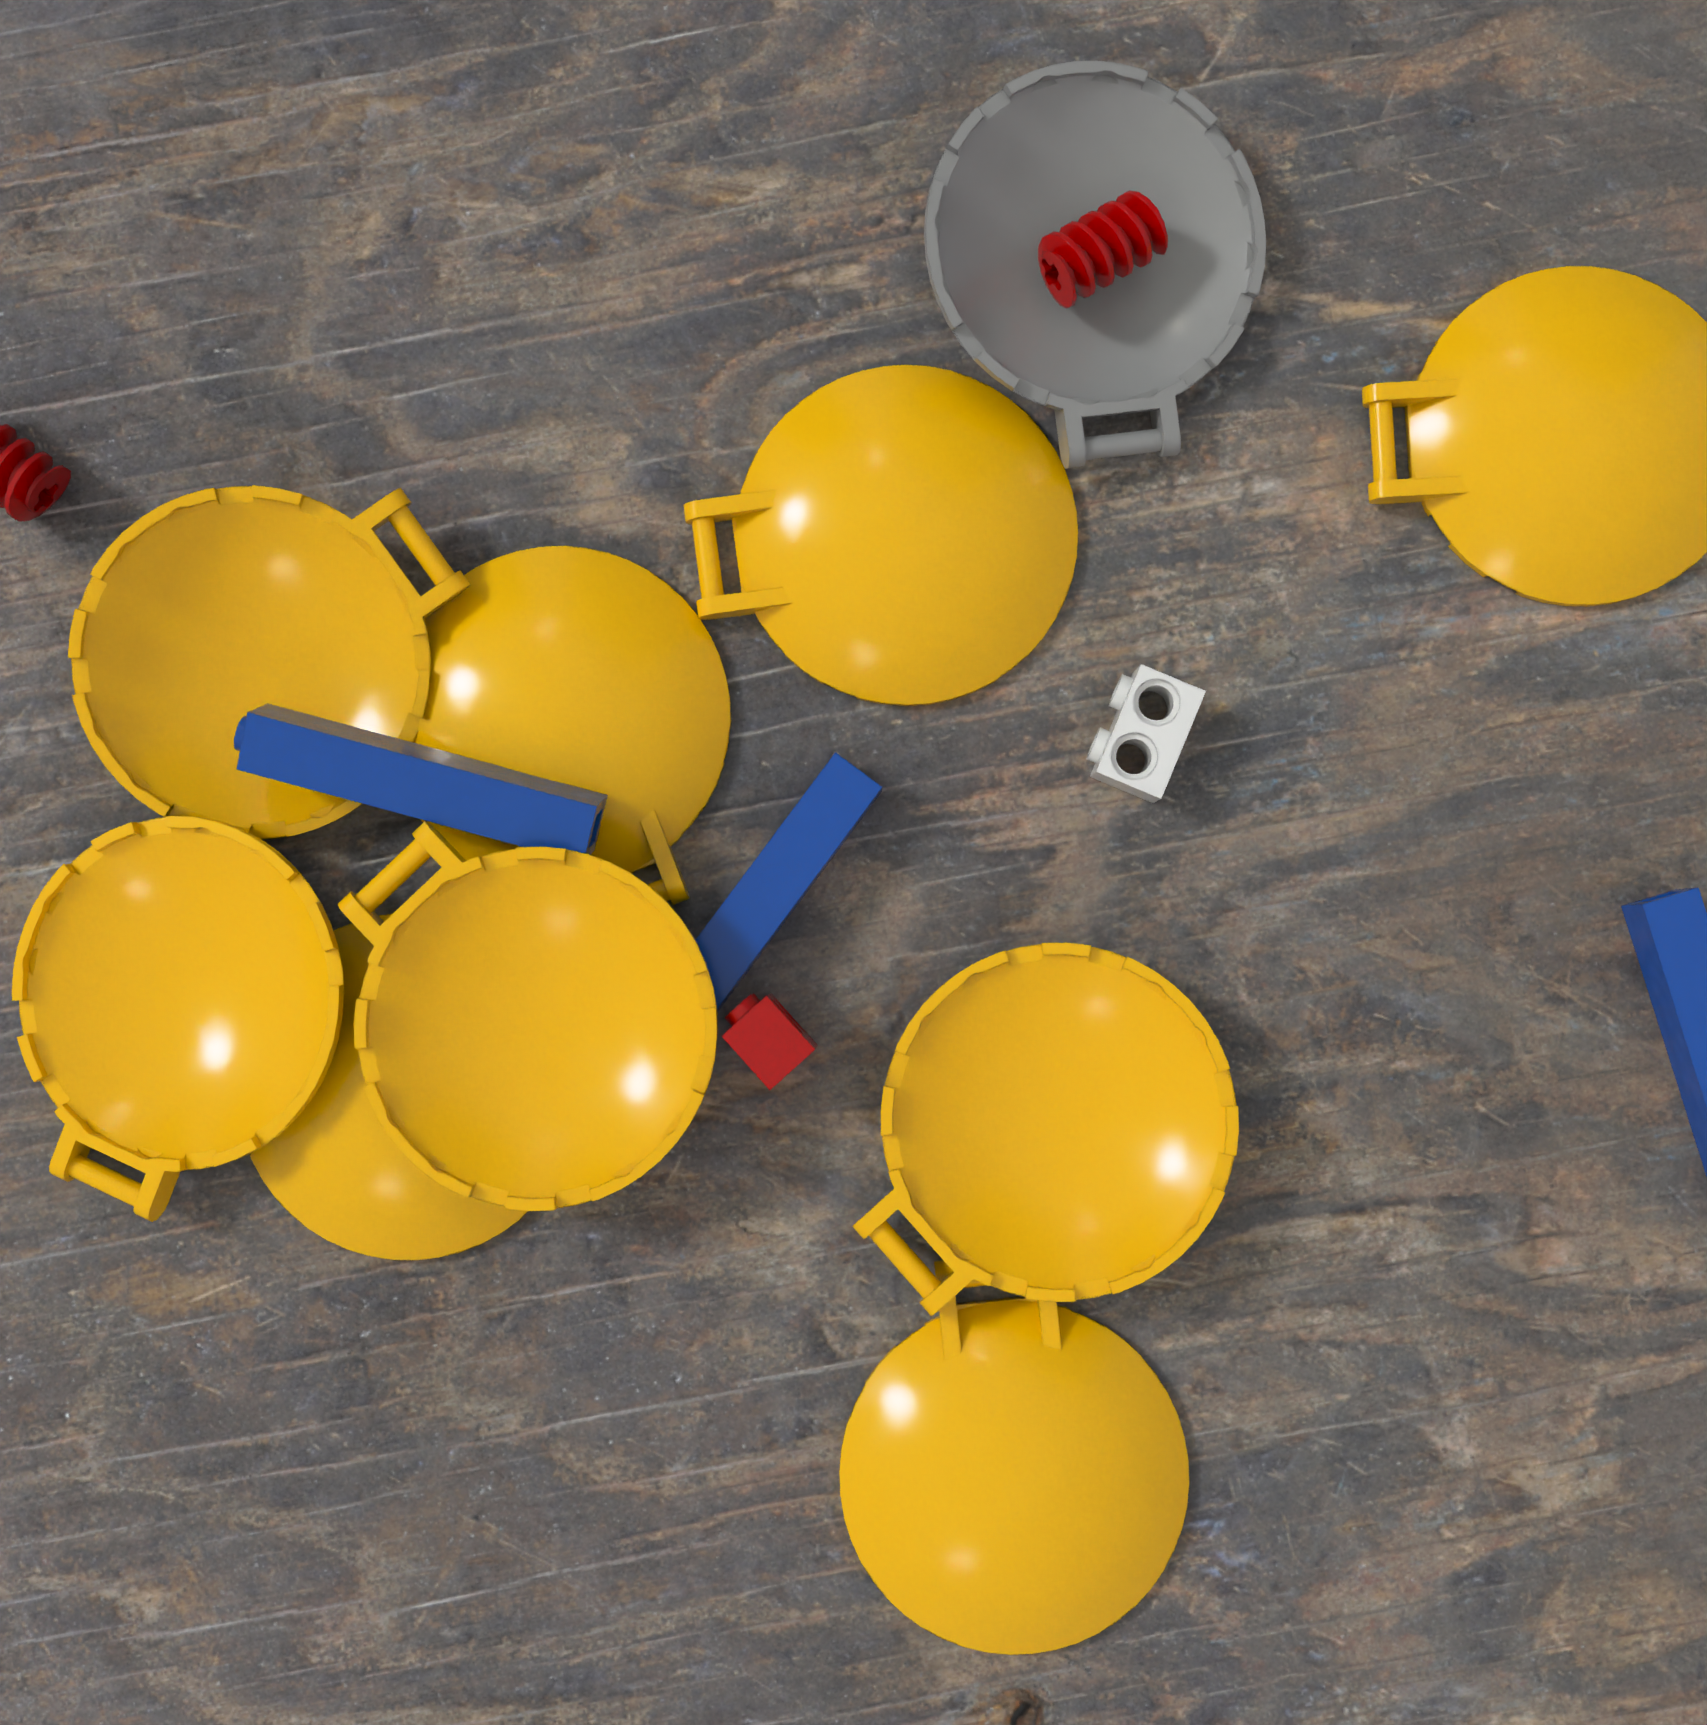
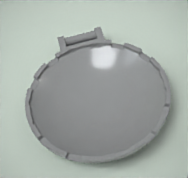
[924,61,1266,469]

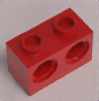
[722,993,818,1090]

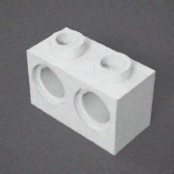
[1086,664,1206,803]

